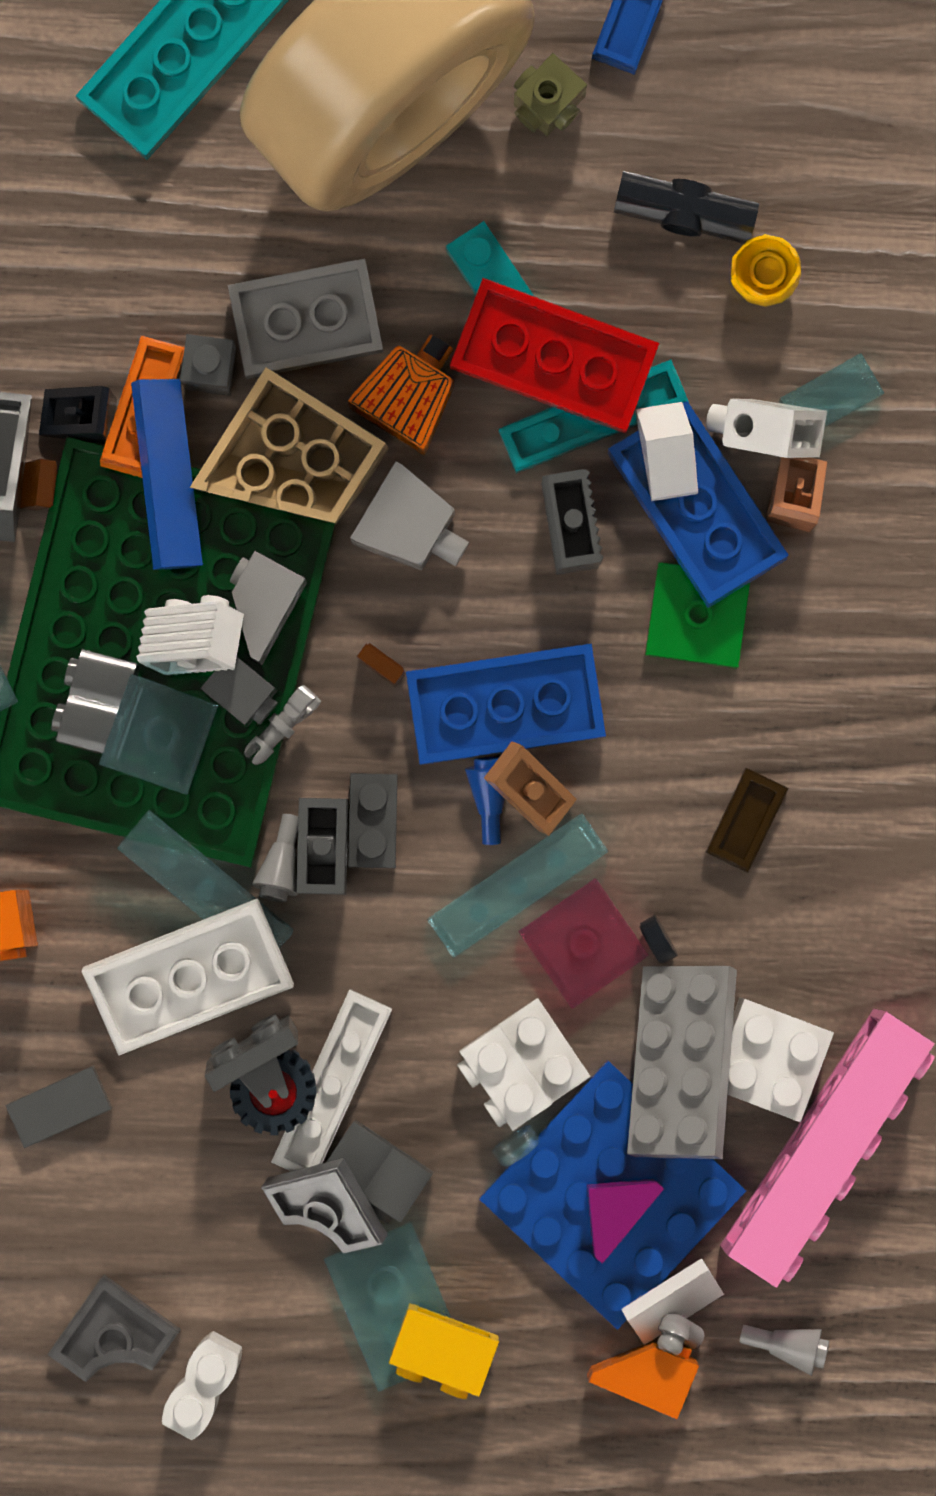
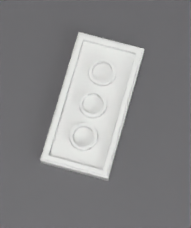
[82,898,294,1056]

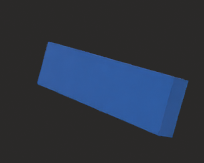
[131,379,203,570]

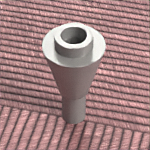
[252,814,298,903]
[739,1325,829,1376]

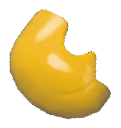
[731,234,801,307]

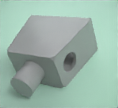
[350,461,470,570]

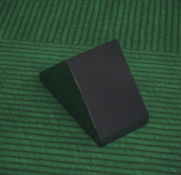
[39,386,117,444]

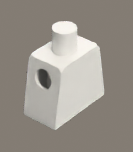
[706,399,827,458]

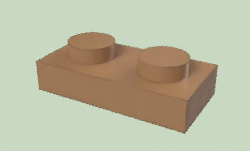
[484,741,577,836]

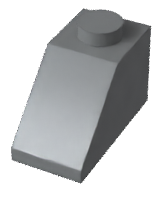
[230,551,307,665]

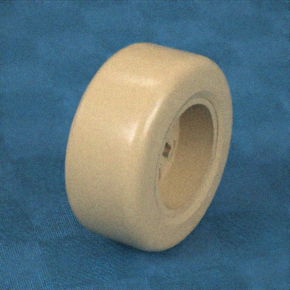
[240,0,535,211]

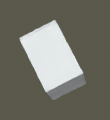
[635,402,698,501]

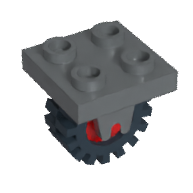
[204,1014,316,1135]

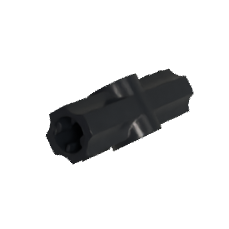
[613,171,759,244]

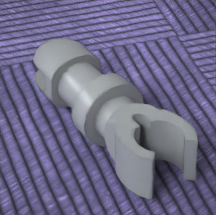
[244,685,322,765]

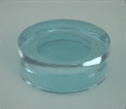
[492,1124,540,1167]

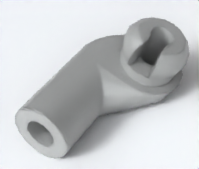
[657,1314,704,1355]

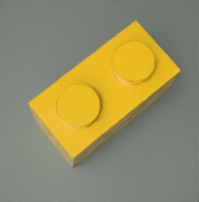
[389,1303,499,1399]

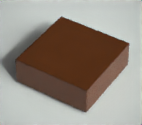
[20,459,57,511]
[356,643,405,687]

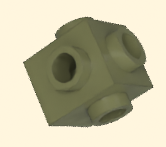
[514,53,587,137]

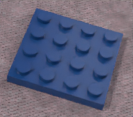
[479,1060,746,1330]

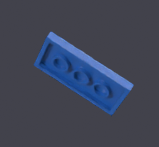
[607,401,789,608]
[406,643,606,765]

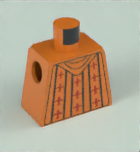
[348,335,454,455]

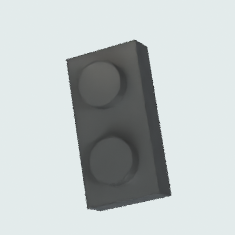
[348,773,398,868]

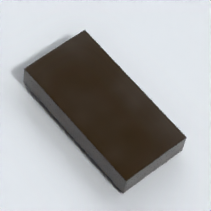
[705,768,789,873]

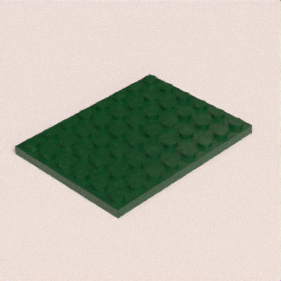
[0,437,336,868]

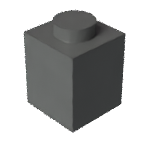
[180,334,237,396]
[200,657,278,727]

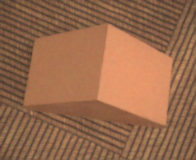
[765,457,827,532]

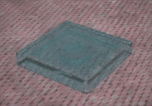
[99,674,218,795]

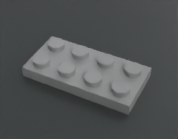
[627,966,737,1159]

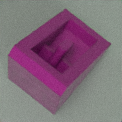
[587,1179,664,1264]

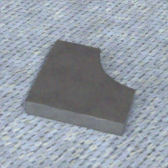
[261,1158,388,1253]
[47,1275,181,1382]

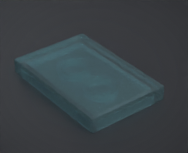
[324,1221,451,1392]

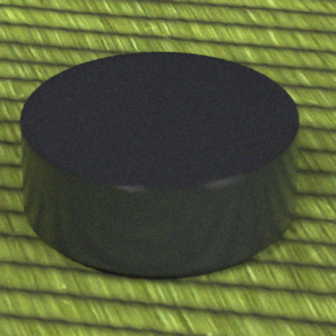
[639,915,678,964]

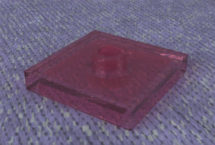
[518,878,649,1009]

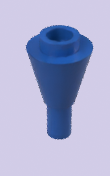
[465,757,505,845]

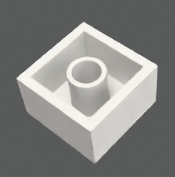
[728,997,834,1122]

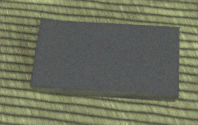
[5,1065,112,1148]

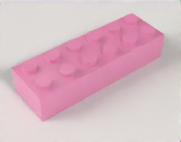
[720,1009,935,1288]

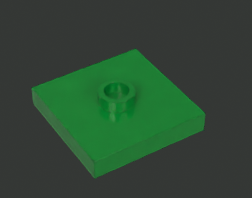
[645,562,750,669]

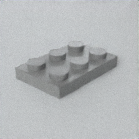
[228,258,384,379]

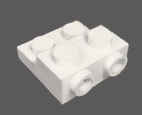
[457,998,591,1131]

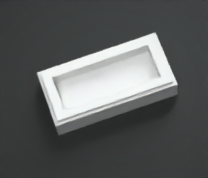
[621,1259,724,1345]

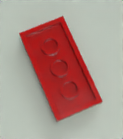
[450,278,660,434]

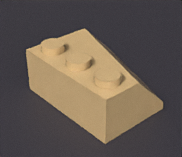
[190,367,389,524]

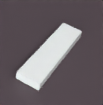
[271,989,392,1171]

